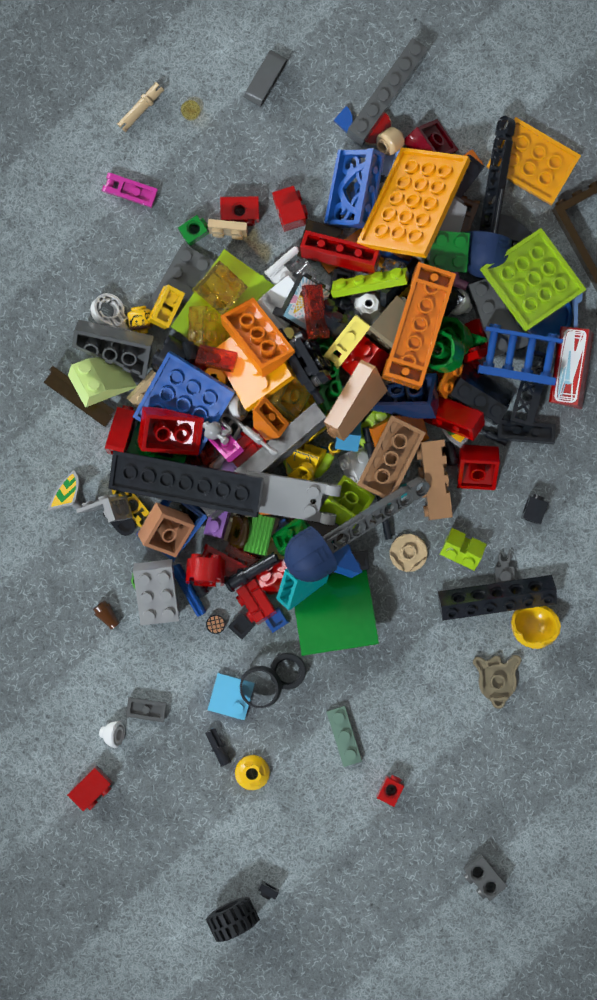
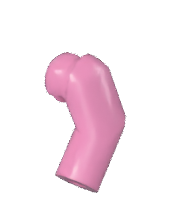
[452,272,469,291]

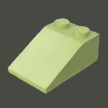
[68,357,137,407]

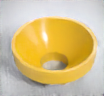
[235,755,270,790]

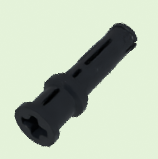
[224,552,280,592]

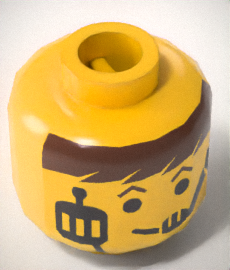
[127,306,154,334]

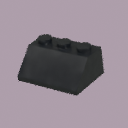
[448,363,512,425]

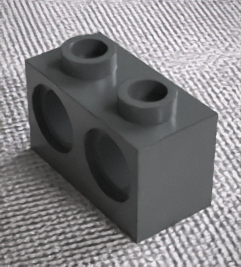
[463,854,508,901]

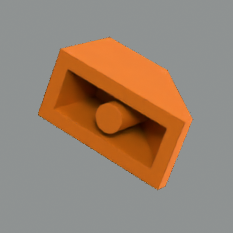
[252,396,289,441]

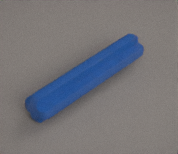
[173,564,206,616]

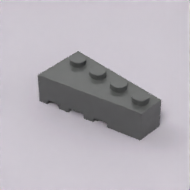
[467,279,529,359]
[72,320,154,380]

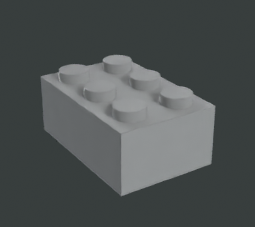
[133,559,180,625]

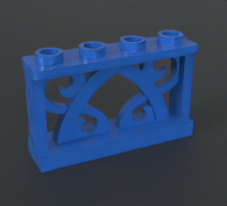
[324,148,385,228]

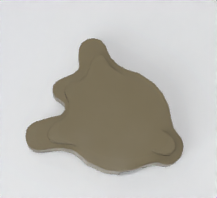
[473,655,521,709]

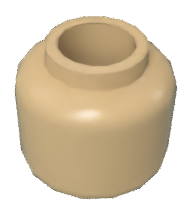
[376,127,405,156]

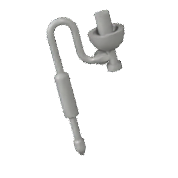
[203,413,279,455]

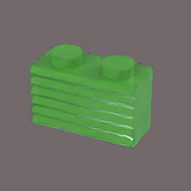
[244,515,275,556]

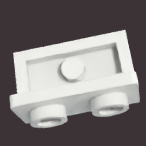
[338,447,369,483]

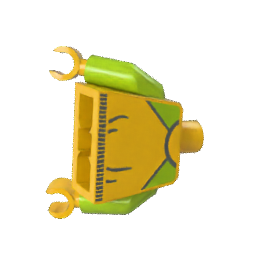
[283,442,341,481]

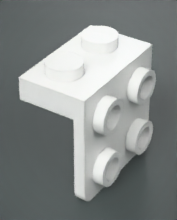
[257,275,295,330]

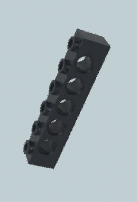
[438,575,557,621]

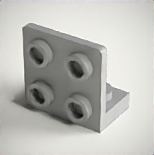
[76,494,133,522]

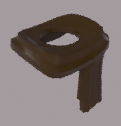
[227,514,249,548]

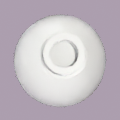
[450,289,472,315]
[225,394,248,421]
[99,721,125,748]

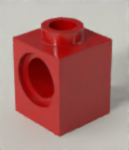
[376,775,404,807]

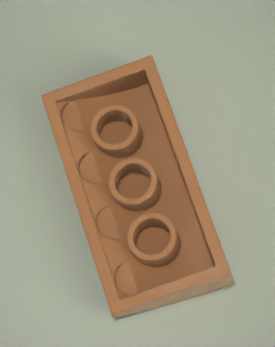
[357,415,426,498]

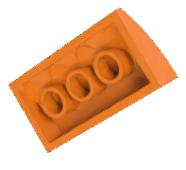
[220,298,295,378]

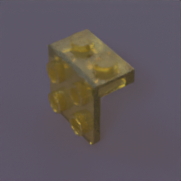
[188,306,231,346]

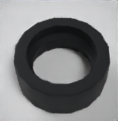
[270,653,306,690]

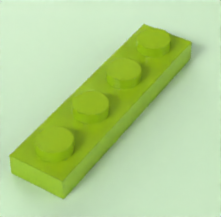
[331,267,409,298]

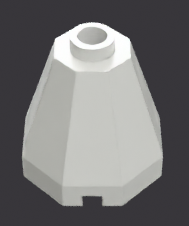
[350,290,387,326]

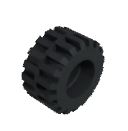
[206,897,260,942]

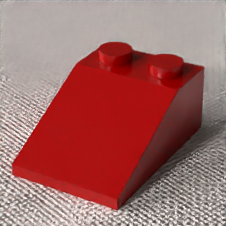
[137,406,204,455]

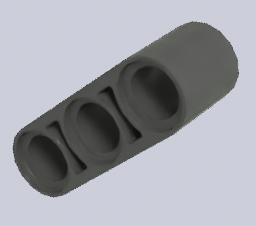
[244,50,288,107]

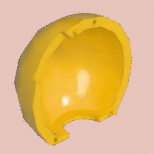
[511,606,561,649]

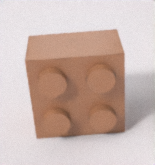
[137,502,195,557]

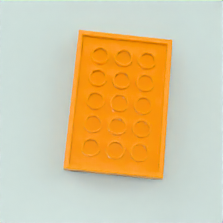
[356,147,471,258]

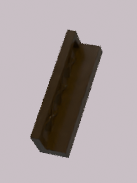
[43,365,116,427]

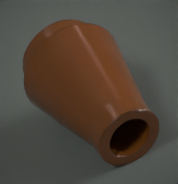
[93,600,120,629]

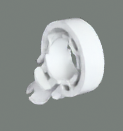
[91,293,131,331]

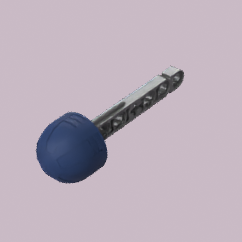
[284,477,430,582]

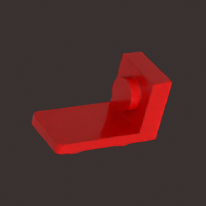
[463,319,488,363]

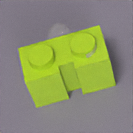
[439,528,486,571]

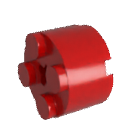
[185,554,226,587]

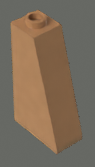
[324,360,388,441]

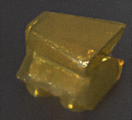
[192,260,248,315]

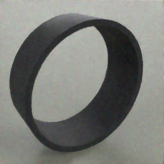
[240,666,282,708]

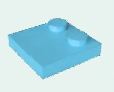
[208,673,255,720]

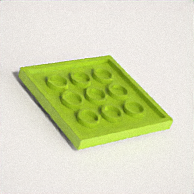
[480,228,587,332]

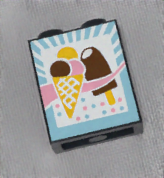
[272,272,331,333]

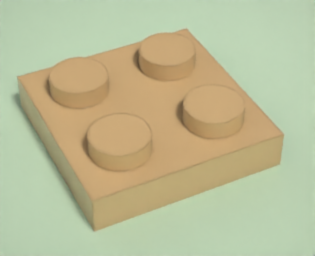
[208,219,248,240]

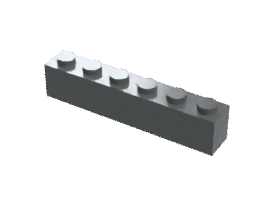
[347,37,428,146]

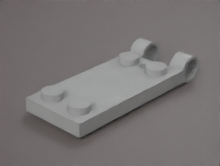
[246,470,342,525]

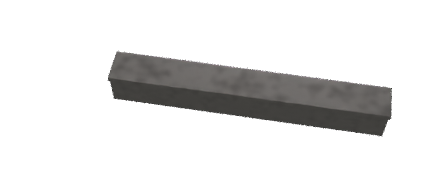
[201,402,326,520]

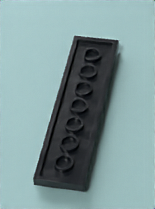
[108,451,264,517]

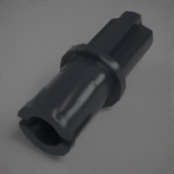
[205,728,232,767]

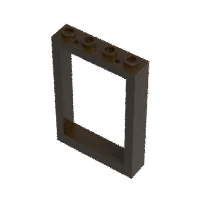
[552,181,597,292]

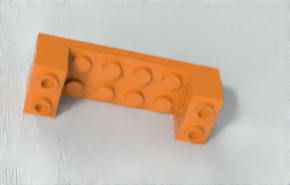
[381,262,456,390]

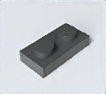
[125,697,167,722]

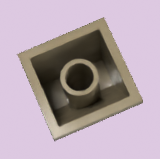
[367,296,407,352]

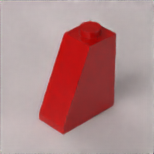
[105,405,136,455]

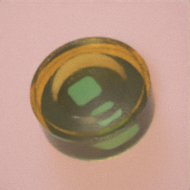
[181,100,200,121]

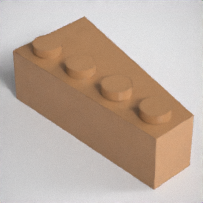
[416,440,453,521]

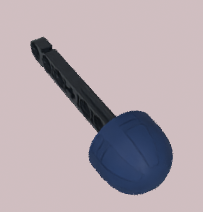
[464,116,515,278]

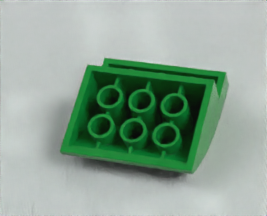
[294,570,379,656]

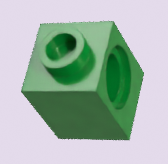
[178,215,208,247]

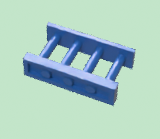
[477,323,563,386]

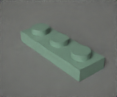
[326,706,362,767]

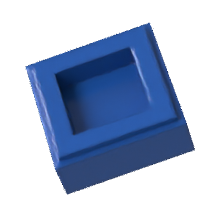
[265,606,289,633]

